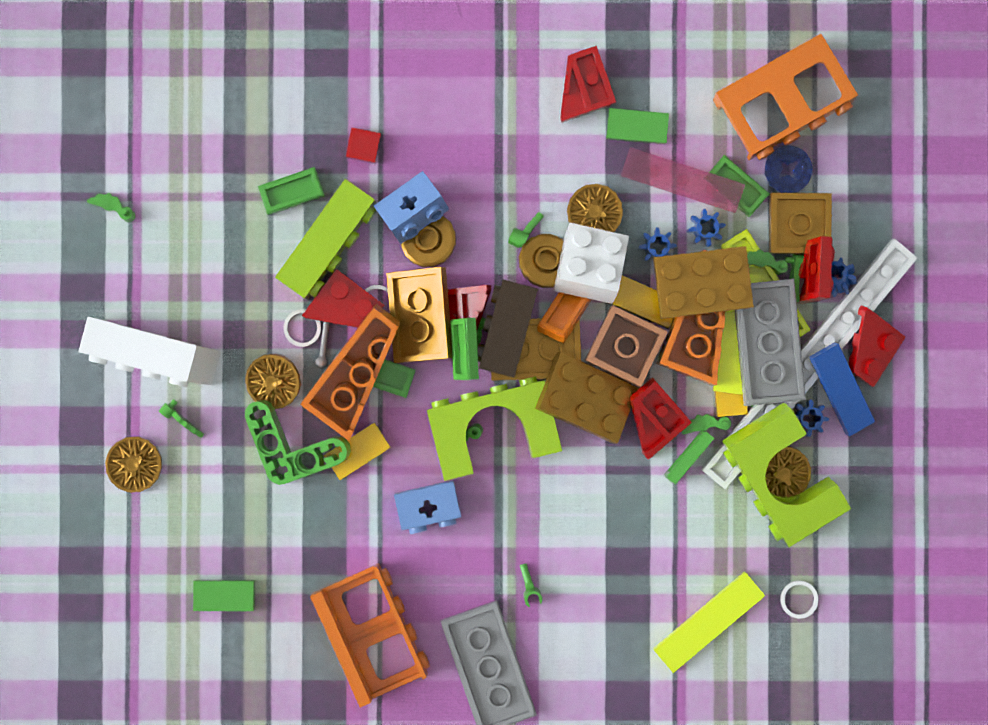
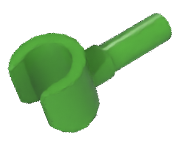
[508,212,544,248]
[520,563,543,607]

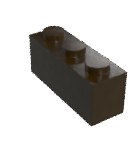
[477,279,538,378]

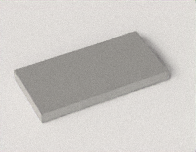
[735,279,806,406]
[440,600,537,725]

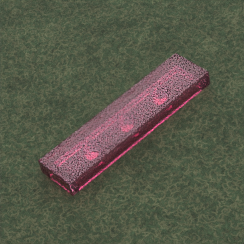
[621,147,745,213]

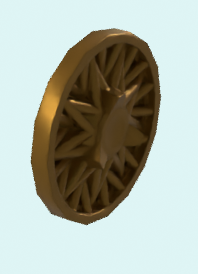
[567,184,623,232]
[401,216,456,267]
[519,234,564,288]
[245,353,301,409]
[105,437,162,493]
[766,446,811,497]

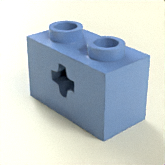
[374,171,450,244]
[394,480,462,534]

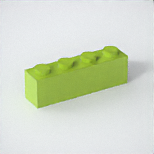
[275,179,377,300]

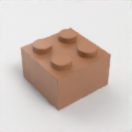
[584,305,668,387]

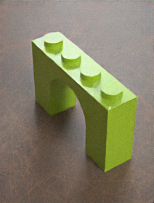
[427,376,562,481]
[722,403,851,547]

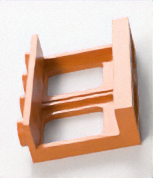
[713,34,858,161]
[310,563,430,708]

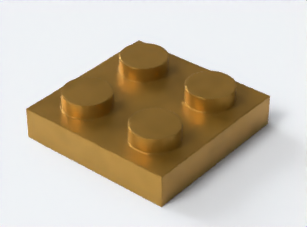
[769,193,832,254]

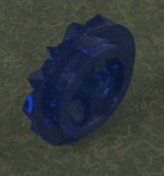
[764,145,813,193]

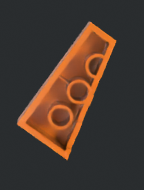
[656,249,725,386]
[300,304,400,441]

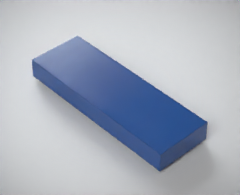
[809,342,875,436]

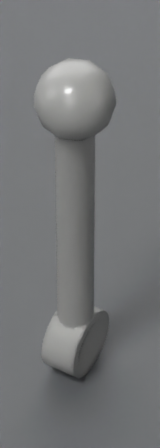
[316,322,330,368]

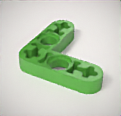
[245,400,351,485]

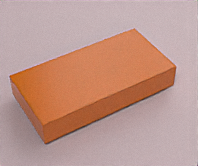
[537,292,592,343]

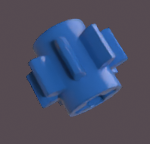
[687,209,726,247]
[638,227,677,262]
[831,257,857,297]
[795,399,829,437]

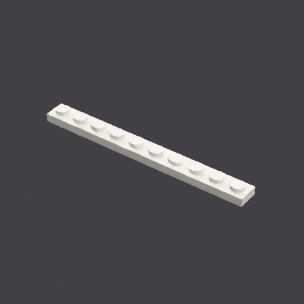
[700,239,917,490]

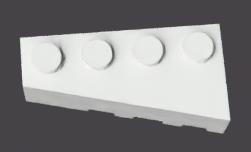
[78,317,221,387]

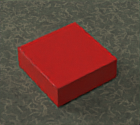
[346,127,381,164]

